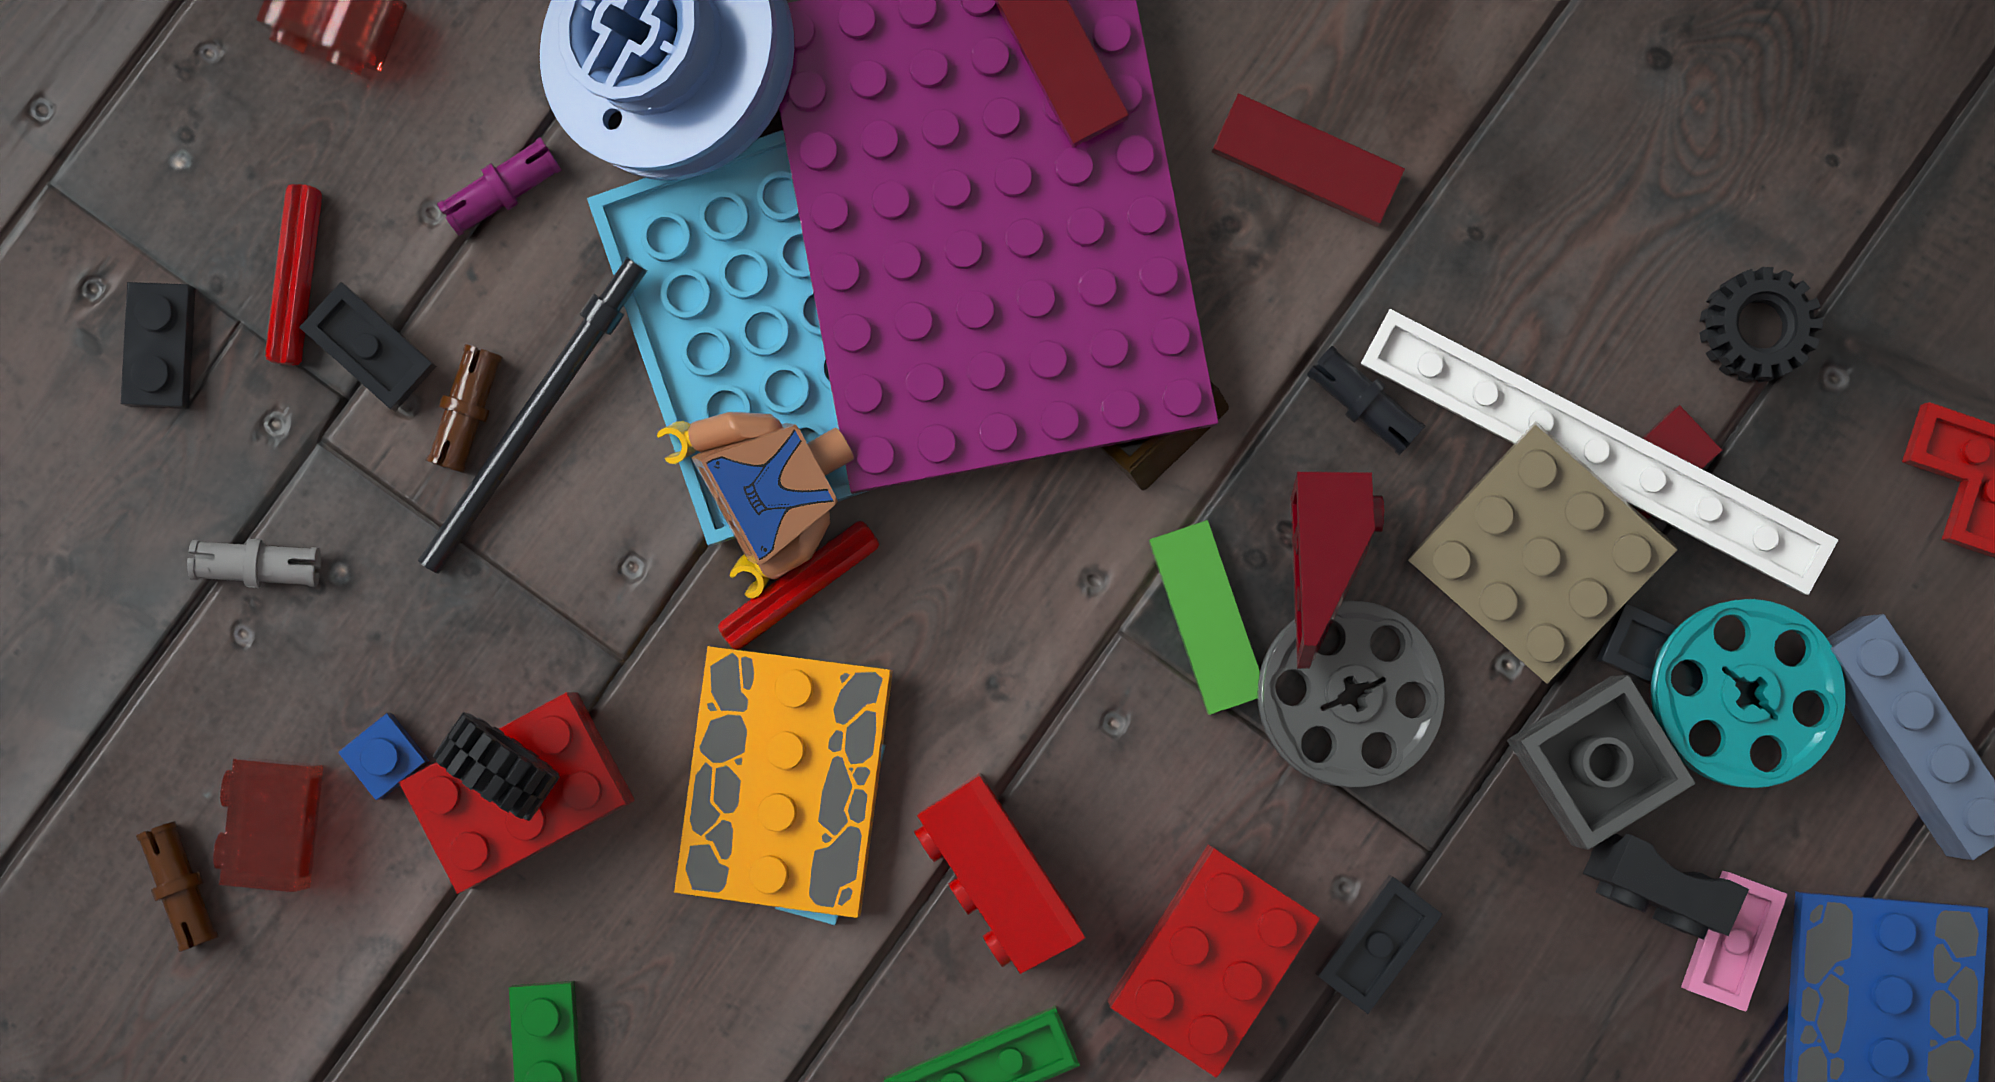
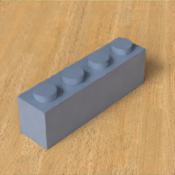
[1827,614,1995,860]

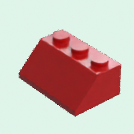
[914,772,1086,974]

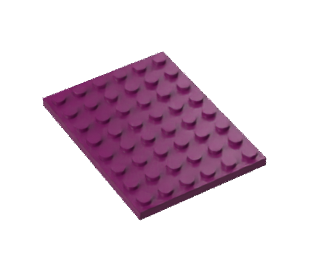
[779,0,1218,494]

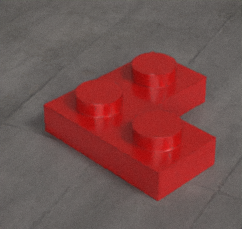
[1902,402,1995,558]

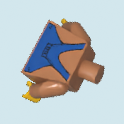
[657,412,854,599]

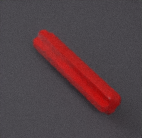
[265,184,322,366]
[718,521,879,650]

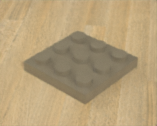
[1408,421,1677,684]

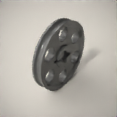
[1257,601,1445,787]

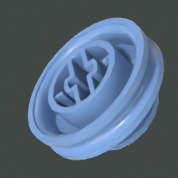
[540,0,794,180]

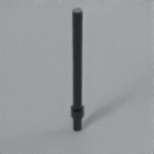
[418,257,648,574]

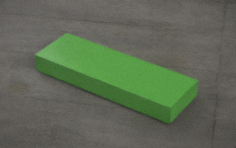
[1149,520,1260,715]

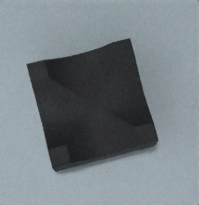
[1583,834,1749,940]

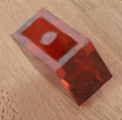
[213,758,324,892]

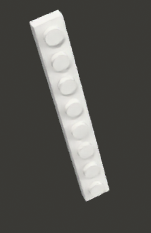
[1361,309,1838,595]

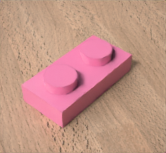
[1681,871,1787,1012]

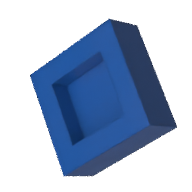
[338,713,430,801]

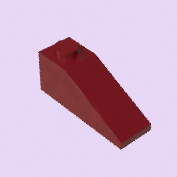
[1291,472,1384,669]

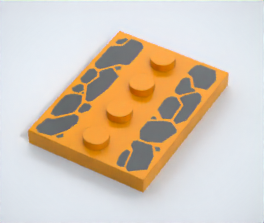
[674,646,893,918]

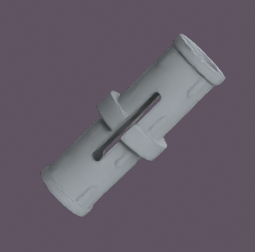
[187,539,321,588]

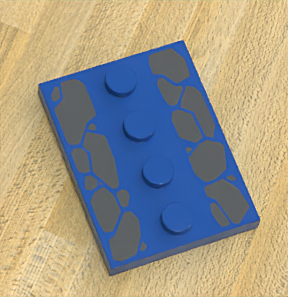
[1784,891,1988,1082]

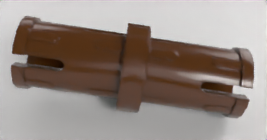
[426,344,503,473]
[136,821,219,952]

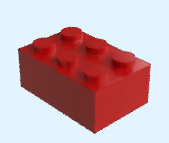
[399,692,635,894]
[1107,844,1320,1078]

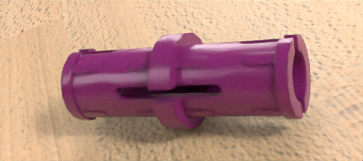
[437,137,562,236]

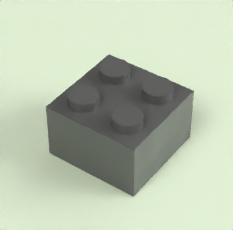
[1507,675,1696,850]

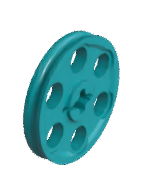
[1651,599,1846,788]

